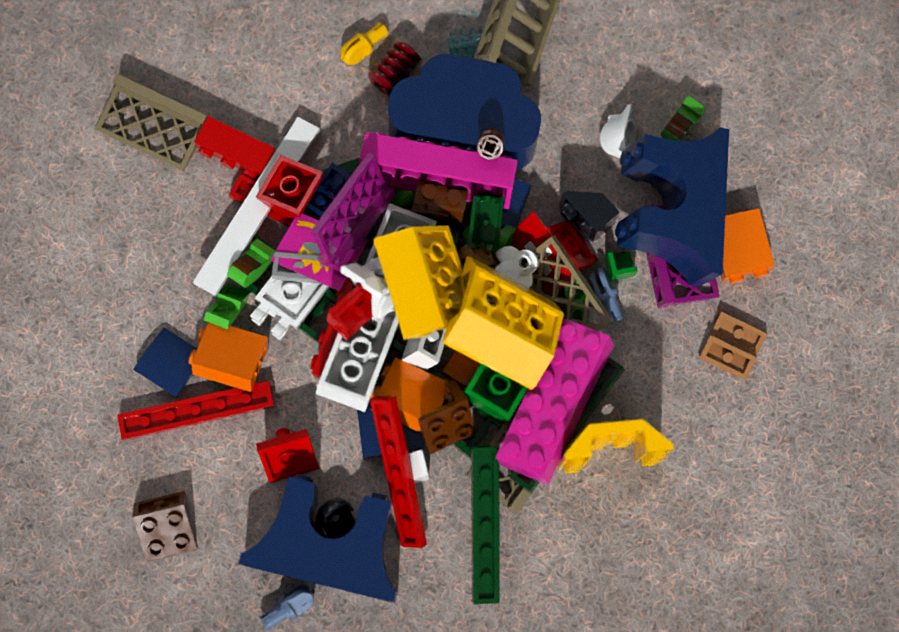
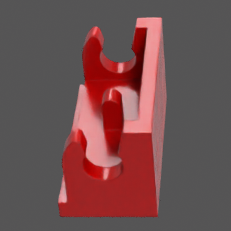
[326,283,374,341]

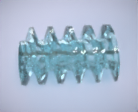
[447,26,484,58]

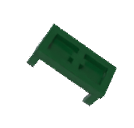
[467,193,505,250]

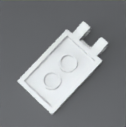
[250,276,329,341]

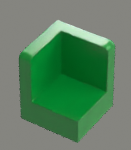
[605,251,638,281]

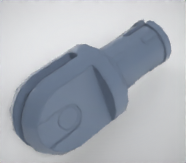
[590,268,625,324]
[259,585,314,631]

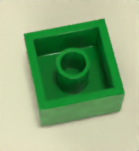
[462,362,528,423]

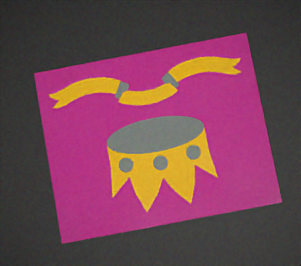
[270,213,367,291]

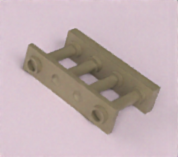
[473,0,560,86]

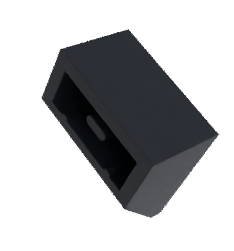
[559,191,620,243]

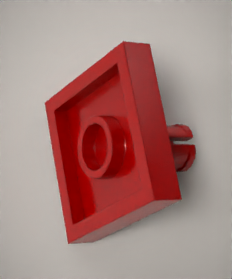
[542,221,599,271]
[256,428,320,483]

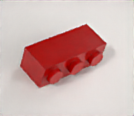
[194,116,276,180]

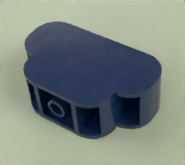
[388,54,541,170]

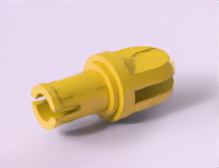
[340,22,388,65]

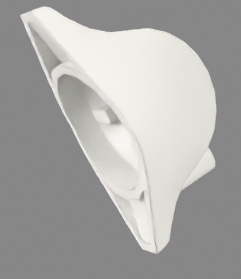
[600,104,636,158]

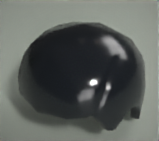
[316,498,355,539]

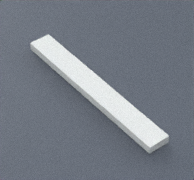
[193,117,320,296]

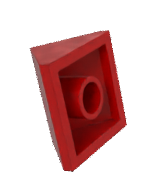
[256,155,325,219]

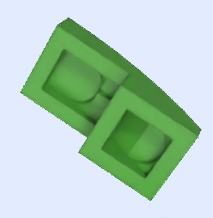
[204,283,250,329]

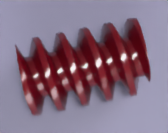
[368,42,422,96]

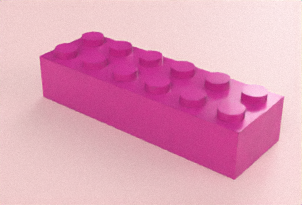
[360,132,518,210]
[495,318,614,486]

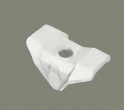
[341,257,394,318]

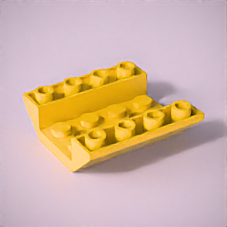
[373,225,467,339]
[442,256,564,390]
[558,419,674,474]

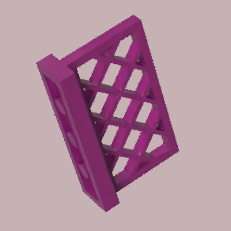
[311,152,396,272]
[643,204,719,309]

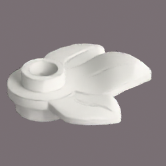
[495,246,538,289]

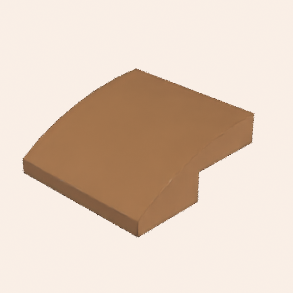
[699,311,768,380]

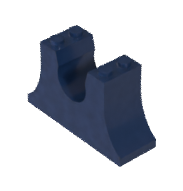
[615,127,729,287]
[238,474,398,603]

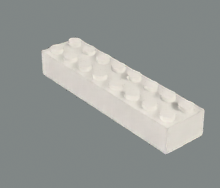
[316,204,437,412]

